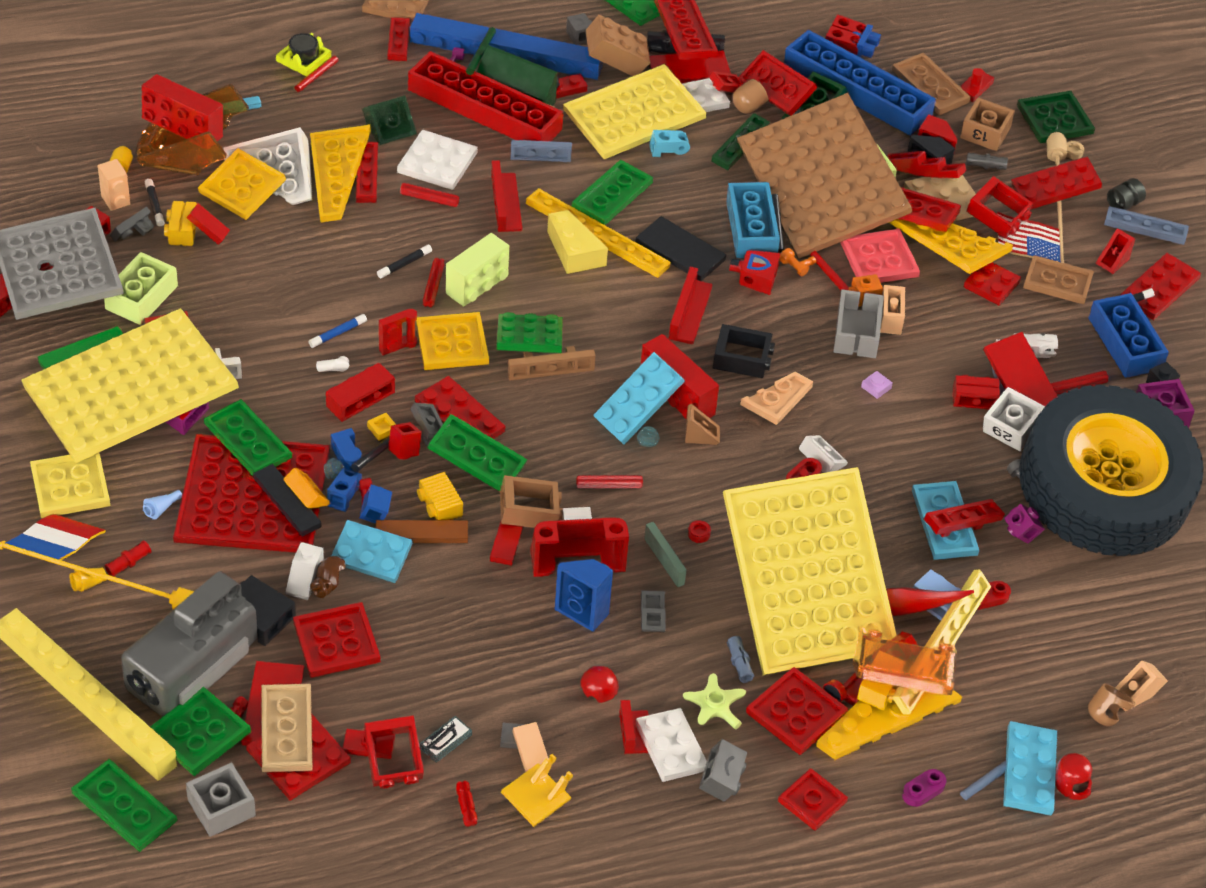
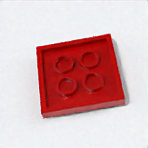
[293,602,381,678]
[746,667,848,755]
[246,713,351,801]

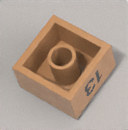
[960,98,1015,151]

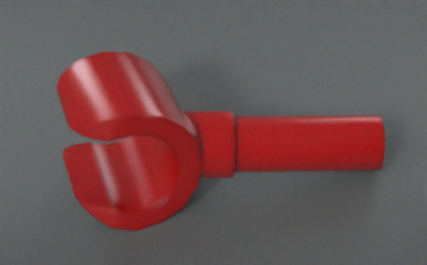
[359,478,373,503]

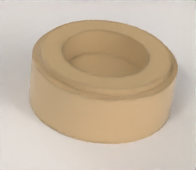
[1067,141,1084,160]

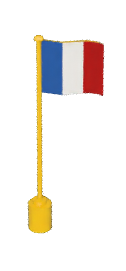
[0,514,194,610]

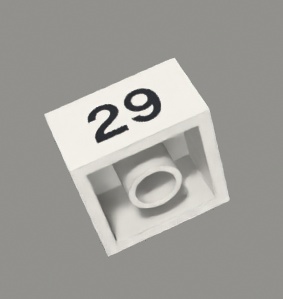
[983,387,1045,452]

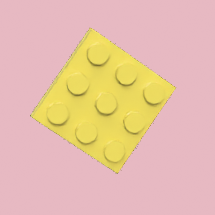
[30,453,110,518]

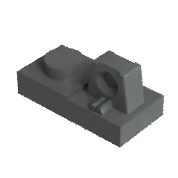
[110,207,154,242]
[411,403,443,446]

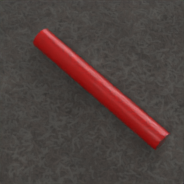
[294,55,338,92]
[810,251,849,291]

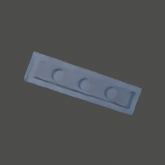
[1104,206,1189,245]

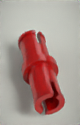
[104,540,152,577]

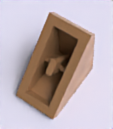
[685,404,720,445]

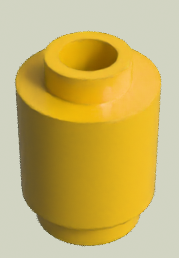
[110,146,133,173]

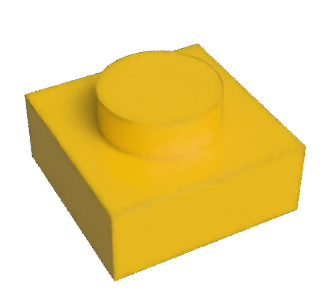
[367,413,396,441]

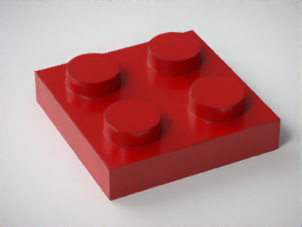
[963,262,1021,306]

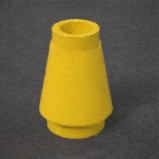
[69,567,107,592]

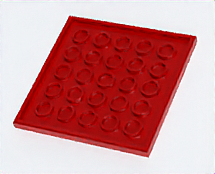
[173,434,330,553]

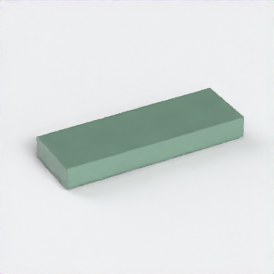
[644,522,687,587]

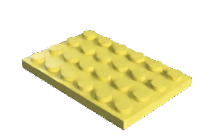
[563,64,706,159]

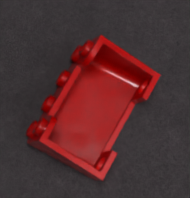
[530,517,629,577]

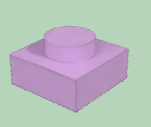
[861,371,893,399]

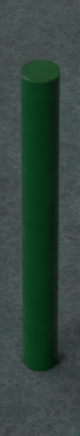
[466,27,496,75]

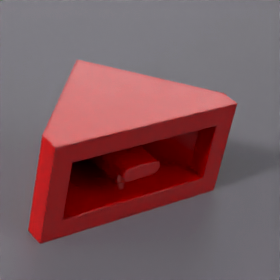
[1096,228,1135,274]

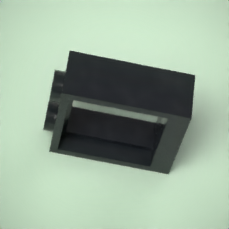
[713,324,775,378]

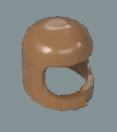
[732,79,769,114]
[1088,683,1136,727]

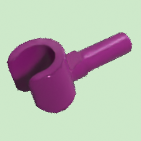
[450,47,465,62]

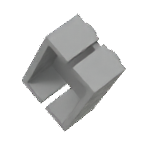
[833,290,884,358]

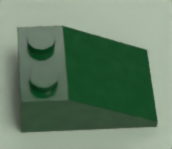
[781,72,848,119]

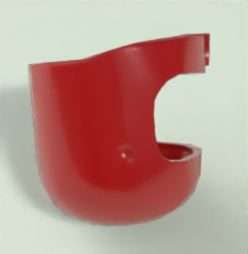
[1055,753,1092,800]

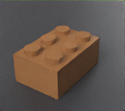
[585,15,650,76]

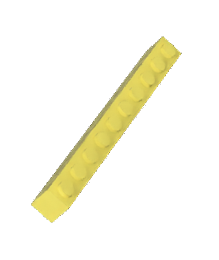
[0,608,177,781]

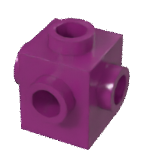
[1004,504,1045,544]

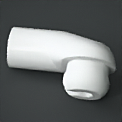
[316,356,349,372]

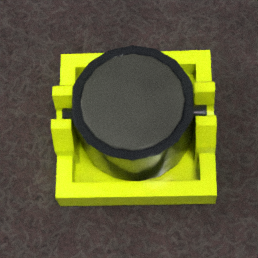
[276,33,332,77]

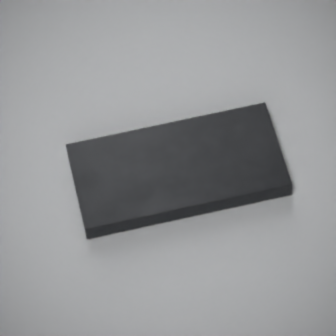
[635,216,726,281]

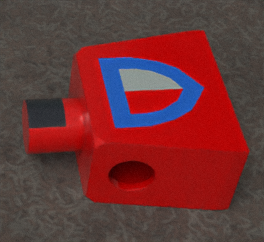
[729,250,781,295]

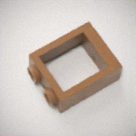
[500,475,563,528]

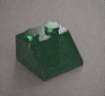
[362,95,417,145]

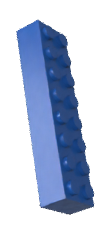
[784,30,936,136]

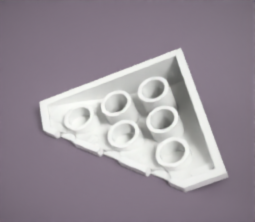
[223,127,312,205]

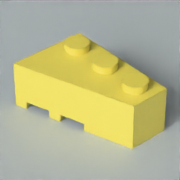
[547,210,608,274]

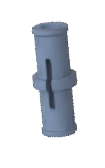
[727,636,754,683]

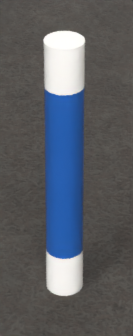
[308,314,367,348]

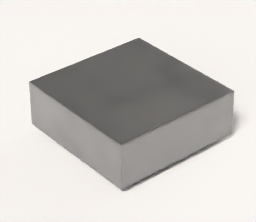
[500,722,525,749]

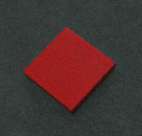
[778,768,848,831]

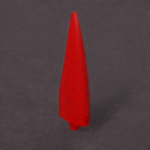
[886,587,974,616]

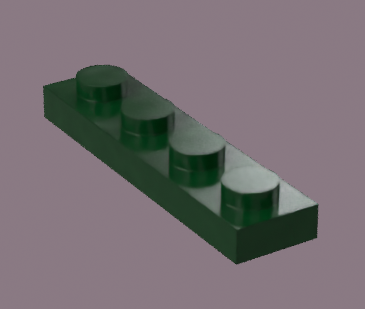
[711,113,770,171]

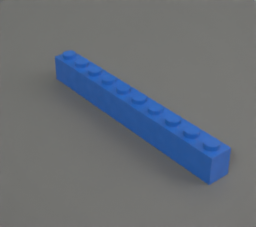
[410,13,603,80]

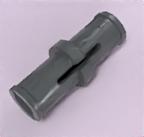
[966,152,1008,170]

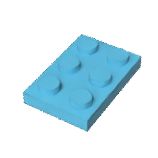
[331,520,412,583]

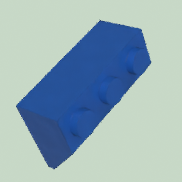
[555,559,613,632]

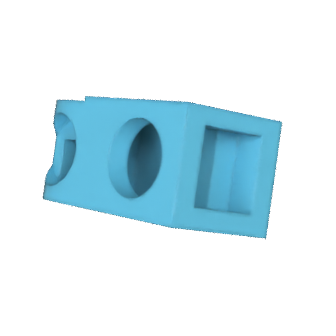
[649,130,690,157]

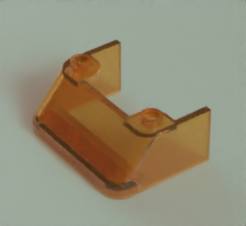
[853,627,957,695]

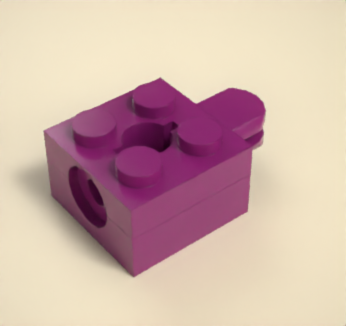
[1136,379,1195,428]

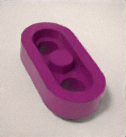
[902,769,946,807]

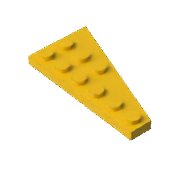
[888,219,1013,274]
[816,659,962,760]

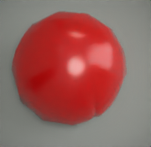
[580,666,619,703]

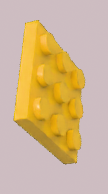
[198,148,286,220]
[416,312,489,370]

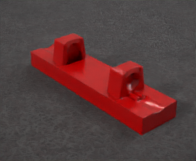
[923,499,1005,537]

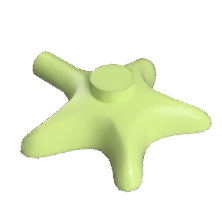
[683,673,746,729]

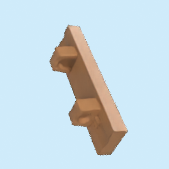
[508,346,596,380]

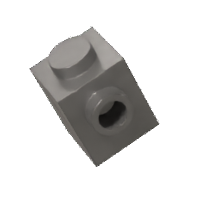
[566,13,592,45]

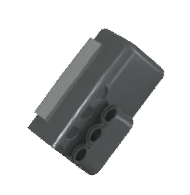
[121,571,257,717]

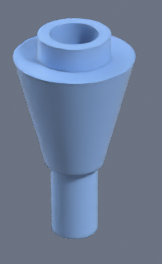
[143,490,182,520]

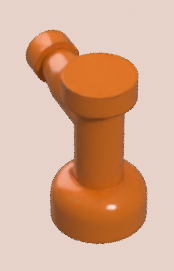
[780,248,816,277]

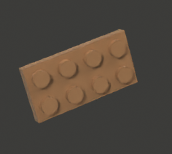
[892,53,970,116]

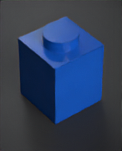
[359,484,392,524]

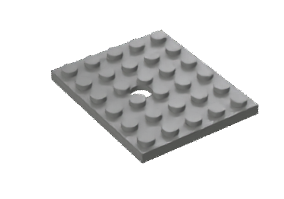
[0,208,124,320]

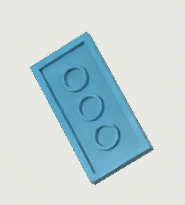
[593,352,685,444]
[912,481,979,560]
[1003,721,1057,816]

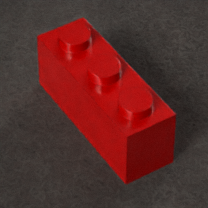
[326,363,395,422]

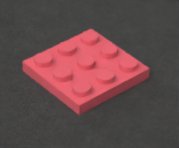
[840,229,920,283]

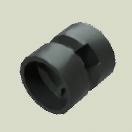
[1107,178,1146,210]

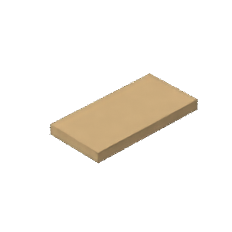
[262,684,312,772]

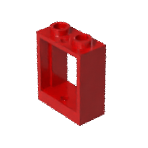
[966,176,1033,239]
[364,715,424,789]

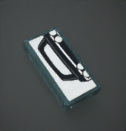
[420,716,472,763]

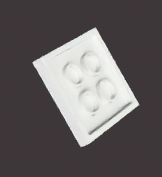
[397,130,477,190]

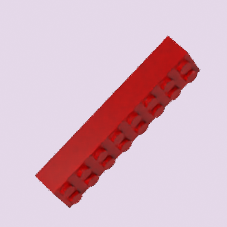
[408,51,563,142]

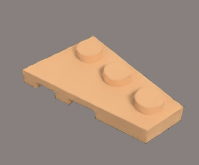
[740,372,813,425]

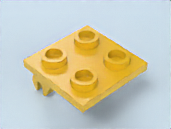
[501,754,573,827]

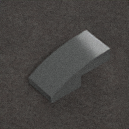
[641,590,666,632]

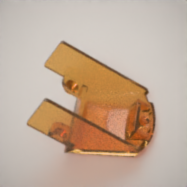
[135,84,249,176]

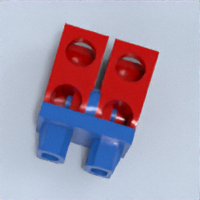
[825,14,881,58]

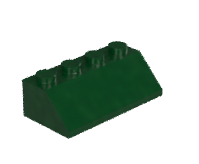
[477,45,557,106]

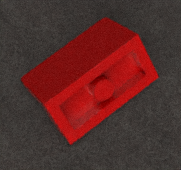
[619,700,649,754]

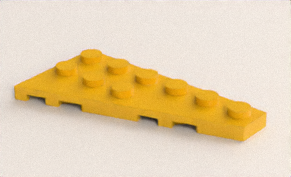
[310,125,371,223]

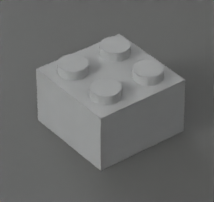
[186,762,256,837]

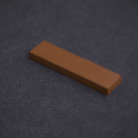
[376,520,468,543]

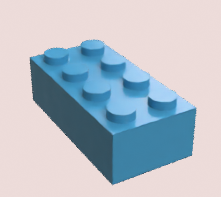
[726,182,780,258]

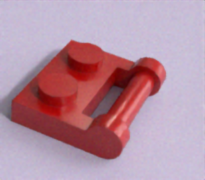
[379,309,417,356]

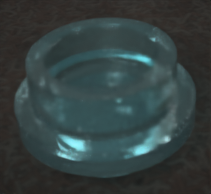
[637,426,659,447]
[324,458,344,480]

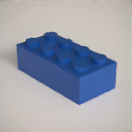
[1089,293,1169,378]

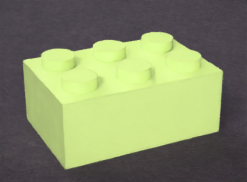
[446,233,509,307]
[104,252,178,325]

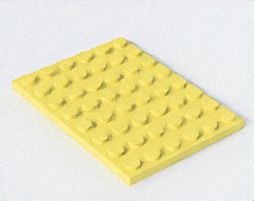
[22,308,239,463]
[723,467,897,676]

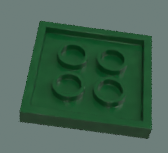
[1017,90,1095,144]

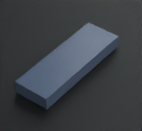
[511,140,572,162]

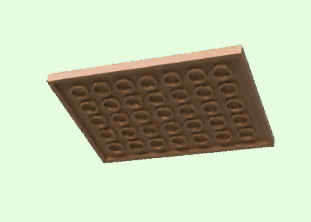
[737,93,912,259]

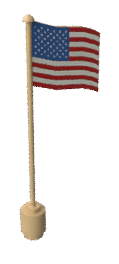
[997,132,1067,263]

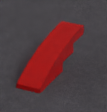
[887,151,966,178]

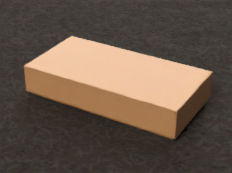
[512,722,548,772]

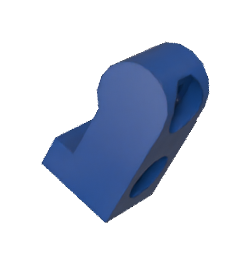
[331,428,362,472]
[327,468,362,512]

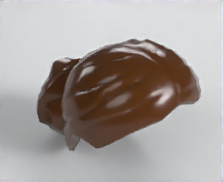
[310,556,345,599]

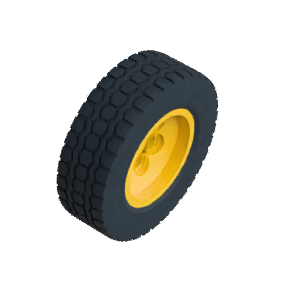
[1019,385,1204,556]

